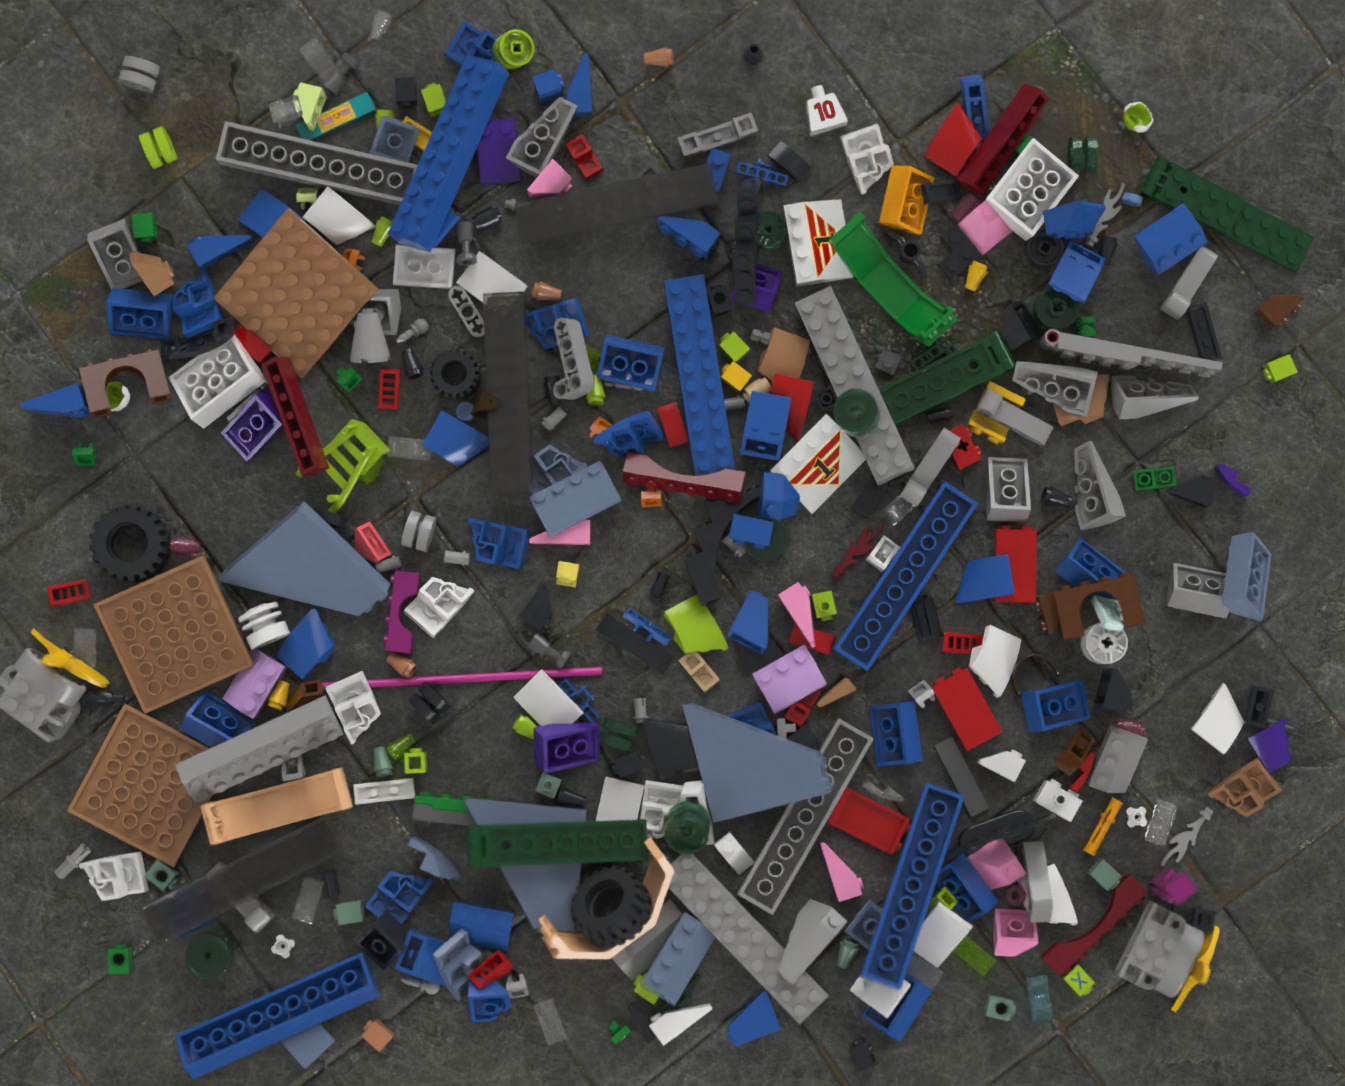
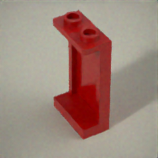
[993,526,1037,603]
[931,667,1002,751]
[826,787,911,855]

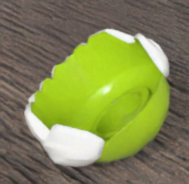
[1123,102,1153,133]
[107,381,130,411]

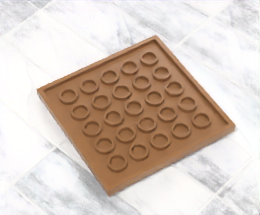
[214,208,379,378]
[93,555,254,714]
[67,704,213,867]

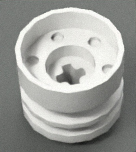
[238,602,290,650]
[1080,622,1128,664]

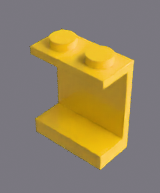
[966,381,1026,445]

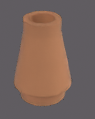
[644,47,674,67]
[531,281,562,301]
[386,652,417,679]

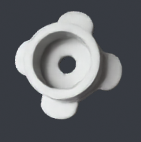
[1126,807,1147,827]
[271,935,295,958]

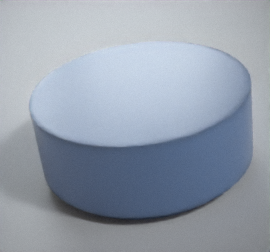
[1122,192,1143,207]
[456,402,475,422]

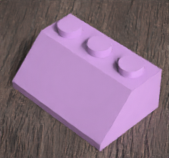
[752,644,827,714]
[222,649,288,719]

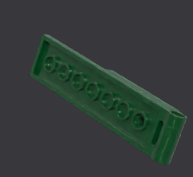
[1139,157,1314,273]
[839,331,1016,445]
[466,819,647,868]

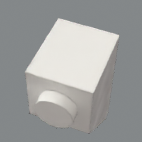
[977,749,1026,782]
[714,831,754,875]

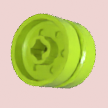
[492,29,534,70]
[139,126,177,169]

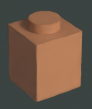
[362,1018,395,1052]

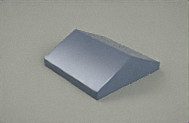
[369,115,420,163]
[844,900,882,949]

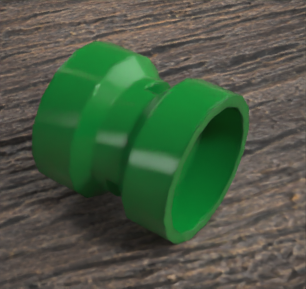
[1075,317,1097,338]

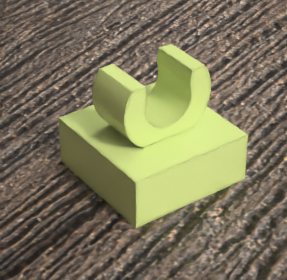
[296,188,319,209]

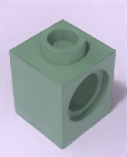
[535,773,562,799]
[1087,858,1121,891]
[144,859,180,891]
[333,900,365,925]
[983,994,1016,1021]

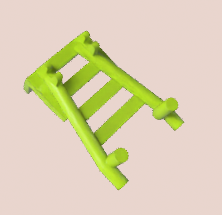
[295,419,391,514]

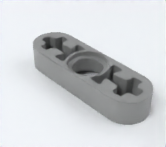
[448,286,487,338]

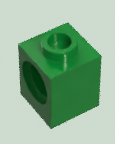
[132,212,158,244]
[108,944,133,974]

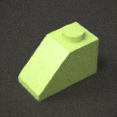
[293,83,327,132]

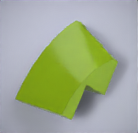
[664,594,728,654]

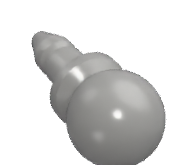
[396,318,429,343]
[401,977,440,995]

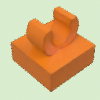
[343,249,365,270]
[590,417,612,438]
[641,487,662,507]

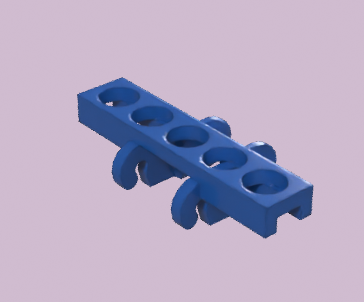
[736,159,788,188]
[623,607,672,646]
[558,678,600,723]

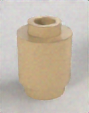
[742,377,771,403]

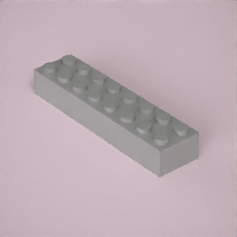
[175,696,343,803]

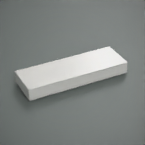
[353,778,416,805]

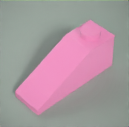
[530,519,591,545]
[778,582,815,648]
[819,842,864,902]

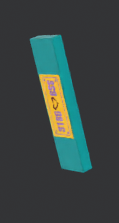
[296,92,376,141]

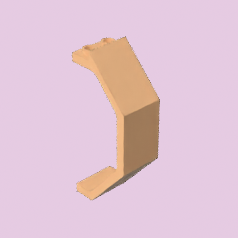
[201,768,353,845]
[538,838,674,959]

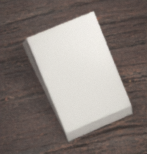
[866,535,900,572]

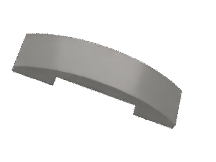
[677,113,758,157]

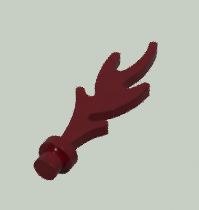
[831,522,884,579]

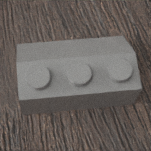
[1167,563,1229,618]
[1088,725,1148,793]

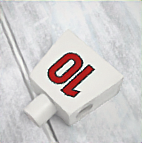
[806,85,848,136]

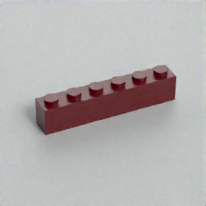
[957,83,1050,196]
[262,356,330,476]

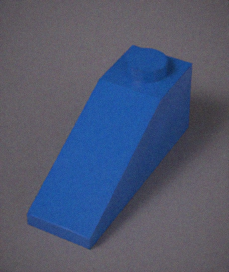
[566,53,592,117]
[959,74,989,139]
[187,235,254,269]

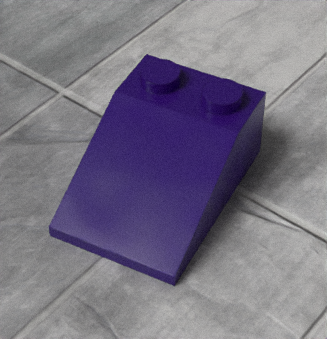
[477,118,521,185]
[221,389,285,462]
[533,723,599,774]

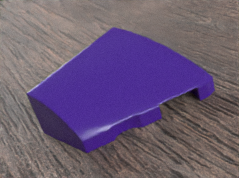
[1248,718,1291,773]

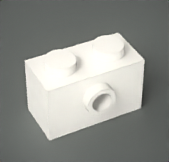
[1033,779,1082,822]

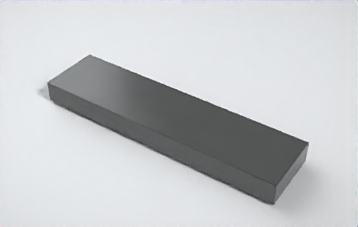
[934,736,989,817]

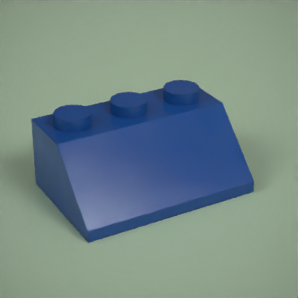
[1043,201,1106,240]
[1134,204,1208,275]
[107,288,173,340]
[597,334,665,391]
[1055,537,1126,600]
[180,690,257,748]
[869,701,923,767]
[934,852,999,923]
[448,901,515,952]
[861,973,932,1042]

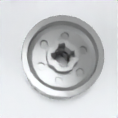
[118,56,160,92]
[401,510,437,552]

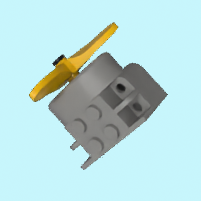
[0,628,110,742]
[1113,900,1220,1012]

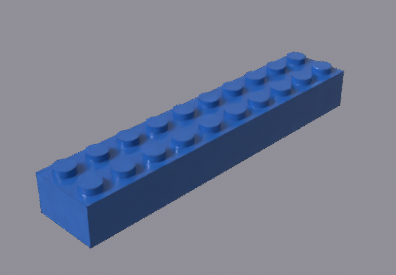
[388,55,509,253]
[664,274,735,476]
[833,481,978,671]
[859,782,965,991]
[175,952,381,1079]

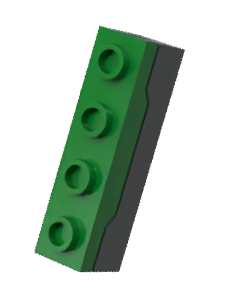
[412,791,492,826]

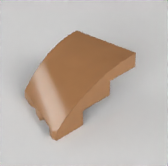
[757,327,810,384]
[1053,374,1110,426]
[1208,757,1281,817]

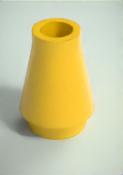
[965,261,988,292]
[267,680,291,711]

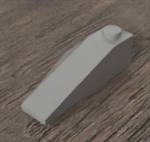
[506,97,578,178]
[350,289,401,335]
[1012,361,1098,417]
[1110,375,1199,420]
[1074,441,1126,530]
[611,898,682,981]
[777,899,847,985]

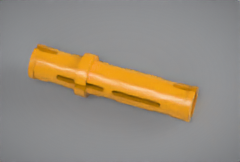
[1083,797,1124,856]

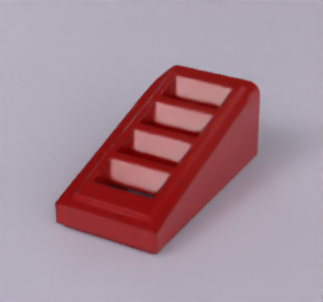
[378,367,401,410]
[47,579,91,608]
[941,632,983,654]
[467,949,514,990]

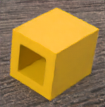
[720,361,752,394]

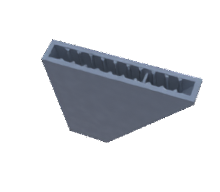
[219,501,390,616]
[682,703,832,823]
[464,798,587,933]

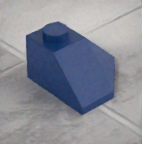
[757,472,800,520]
[468,976,511,1022]

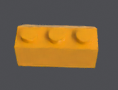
[879,166,934,235]

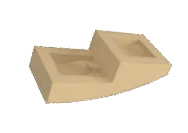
[679,652,721,694]

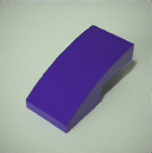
[1214,463,1252,497]

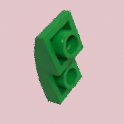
[1133,466,1177,491]

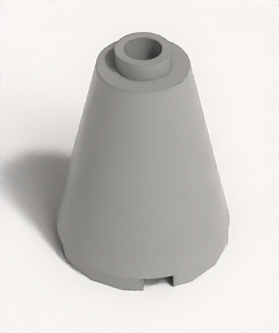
[350,308,390,363]

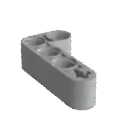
[1160,246,1218,320]
[553,317,594,400]
[975,390,1053,446]
[900,428,961,507]
[1022,841,1053,923]
[205,861,275,933]

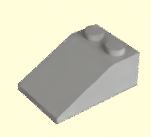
[87,218,143,290]
[986,457,1031,522]

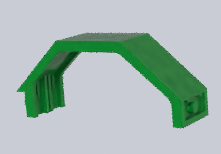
[829,211,957,347]

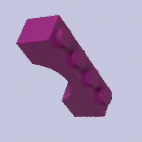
[383,571,421,654]
[1150,868,1198,905]

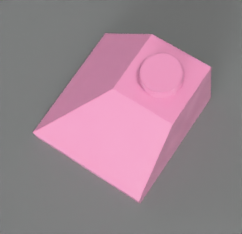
[527,159,573,200]
[958,200,1012,256]
[967,839,1026,890]
[993,909,1038,957]

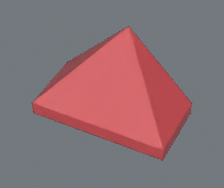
[354,521,391,563]

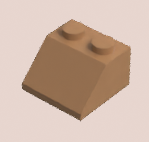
[129,252,175,296]

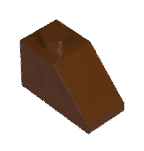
[1054,728,1095,776]

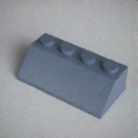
[529,461,621,537]
[1221,532,1272,621]
[640,912,715,1006]

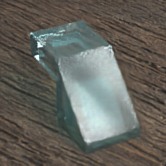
[1027,975,1052,1022]

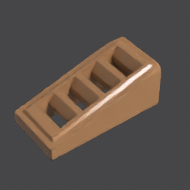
[816,678,857,708]

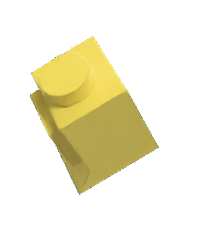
[556,561,579,588]

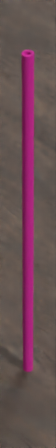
[323,667,602,690]

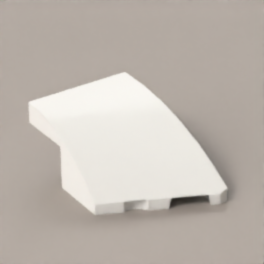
[840,124,894,194]
[303,186,376,246]
[403,577,474,638]
[969,625,1021,698]
[326,671,381,744]
[1191,683,1244,754]
[639,780,683,839]
[79,851,149,901]
[1017,864,1078,925]

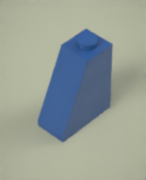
[727,590,768,655]
[725,989,781,1047]

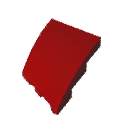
[924,103,982,177]
[770,373,814,441]

